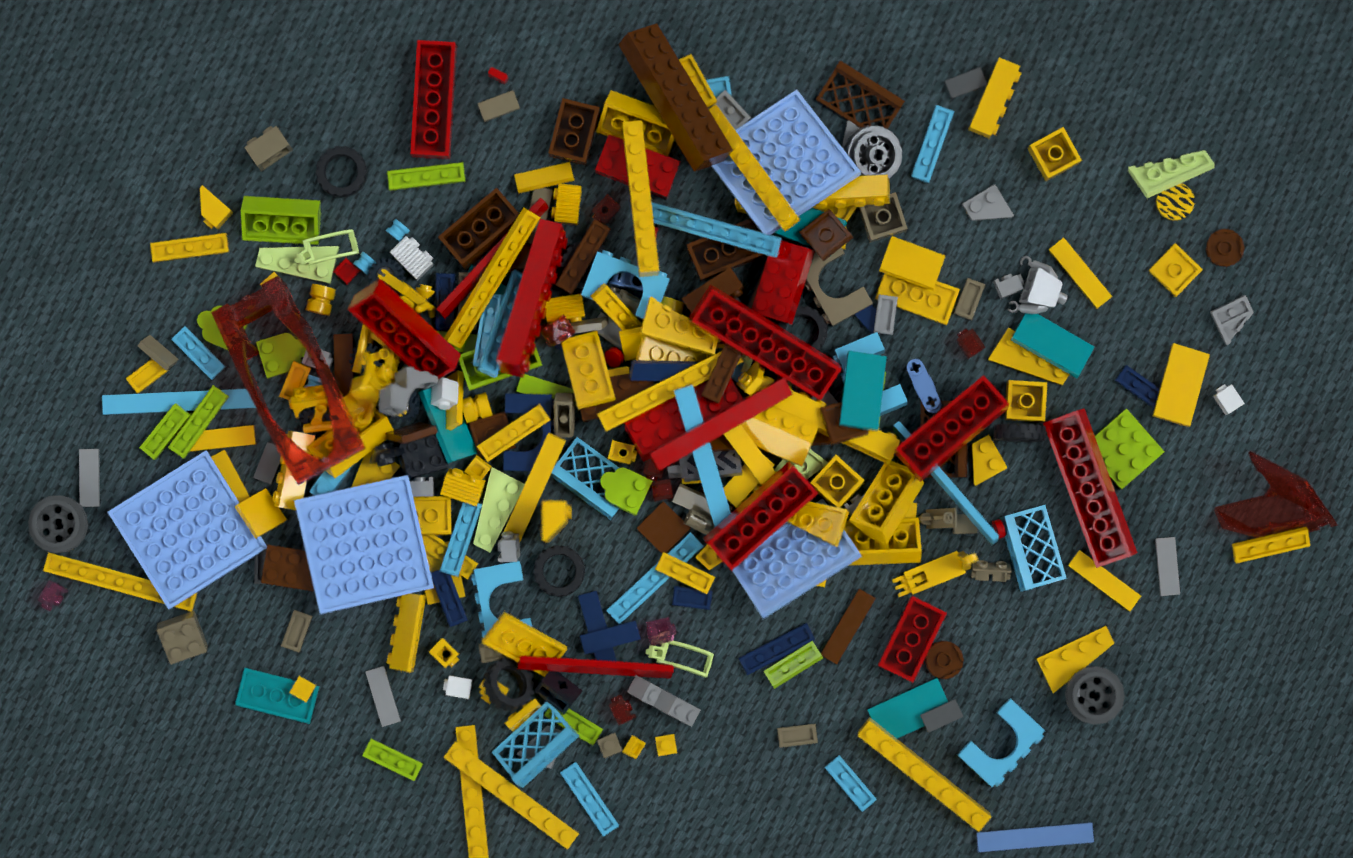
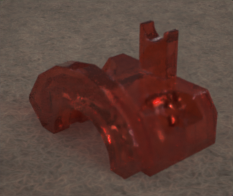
[541,314,576,347]

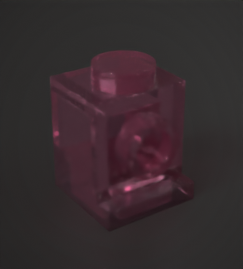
[38,580,69,611]
[646,617,677,646]

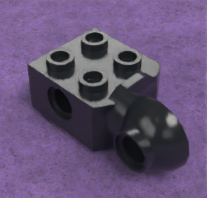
[370,434,448,479]

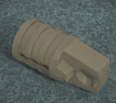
[610,286,641,315]
[684,509,715,534]

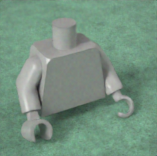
[1008,256,1067,314]

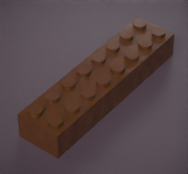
[618,23,733,172]

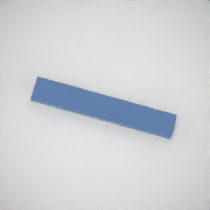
[976,823,1094,852]

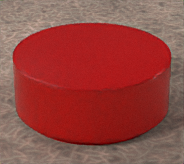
[604,347,624,368]
[992,519,1006,539]

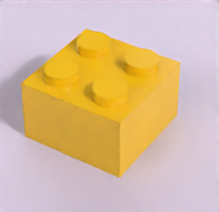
[1028,127,1082,181]
[1004,380,1047,422]
[810,455,865,508]

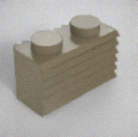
[554,393,575,437]

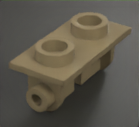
[919,508,957,529]
[971,560,1012,582]

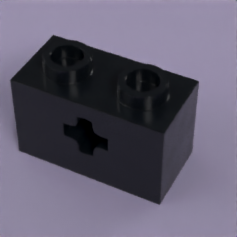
[534,671,582,714]

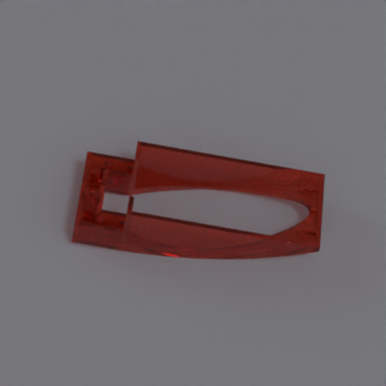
[211,276,366,485]

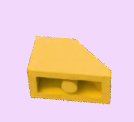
[200,185,233,229]

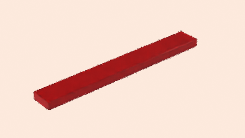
[436,198,549,319]
[649,377,793,471]
[518,656,674,679]

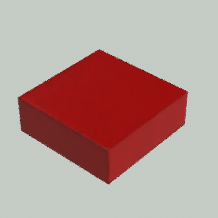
[488,67,508,85]
[333,258,360,285]

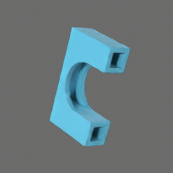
[581,250,670,319]
[833,332,908,416]
[471,561,532,637]
[957,698,1045,787]

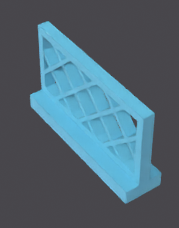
[550,437,619,520]
[999,505,1067,591]
[492,702,579,788]

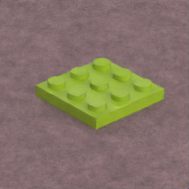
[1095,409,1165,490]

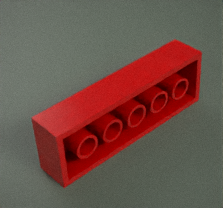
[410,40,457,159]
[348,279,461,379]
[895,375,1009,482]
[625,379,743,462]
[703,461,818,571]

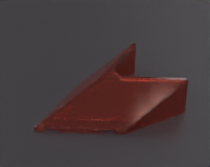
[1214,451,1338,538]

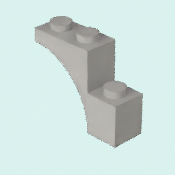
[380,367,438,416]
[627,675,701,727]

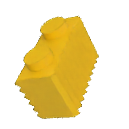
[551,183,582,226]
[545,294,585,326]
[440,468,485,507]

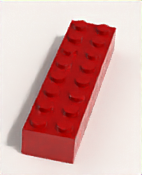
[497,219,568,378]
[690,284,842,401]
[1043,408,1138,568]

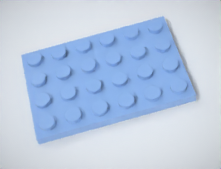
[732,499,862,619]

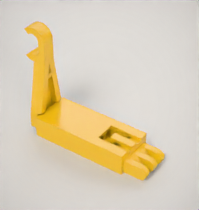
[892,551,978,597]

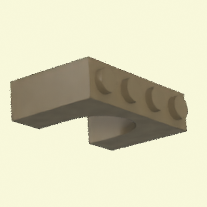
[805,247,873,327]

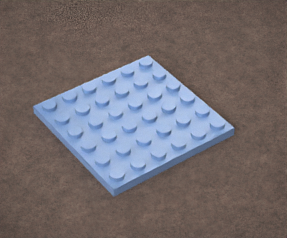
[712,90,861,235]
[108,450,267,610]
[294,475,434,614]

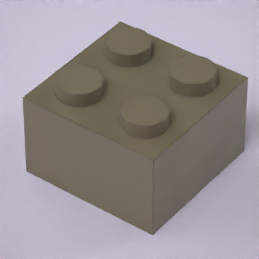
[244,126,293,171]
[858,192,908,243]
[157,611,208,665]

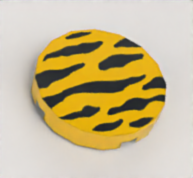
[1156,183,1195,221]

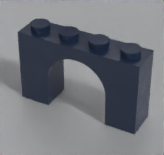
[503,394,554,471]

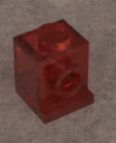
[591,194,621,225]
[652,479,673,502]
[609,695,636,725]

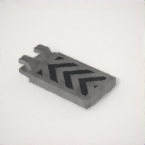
[668,450,742,482]

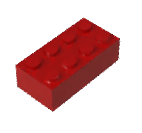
[595,135,680,200]
[752,240,815,325]
[877,596,947,682]

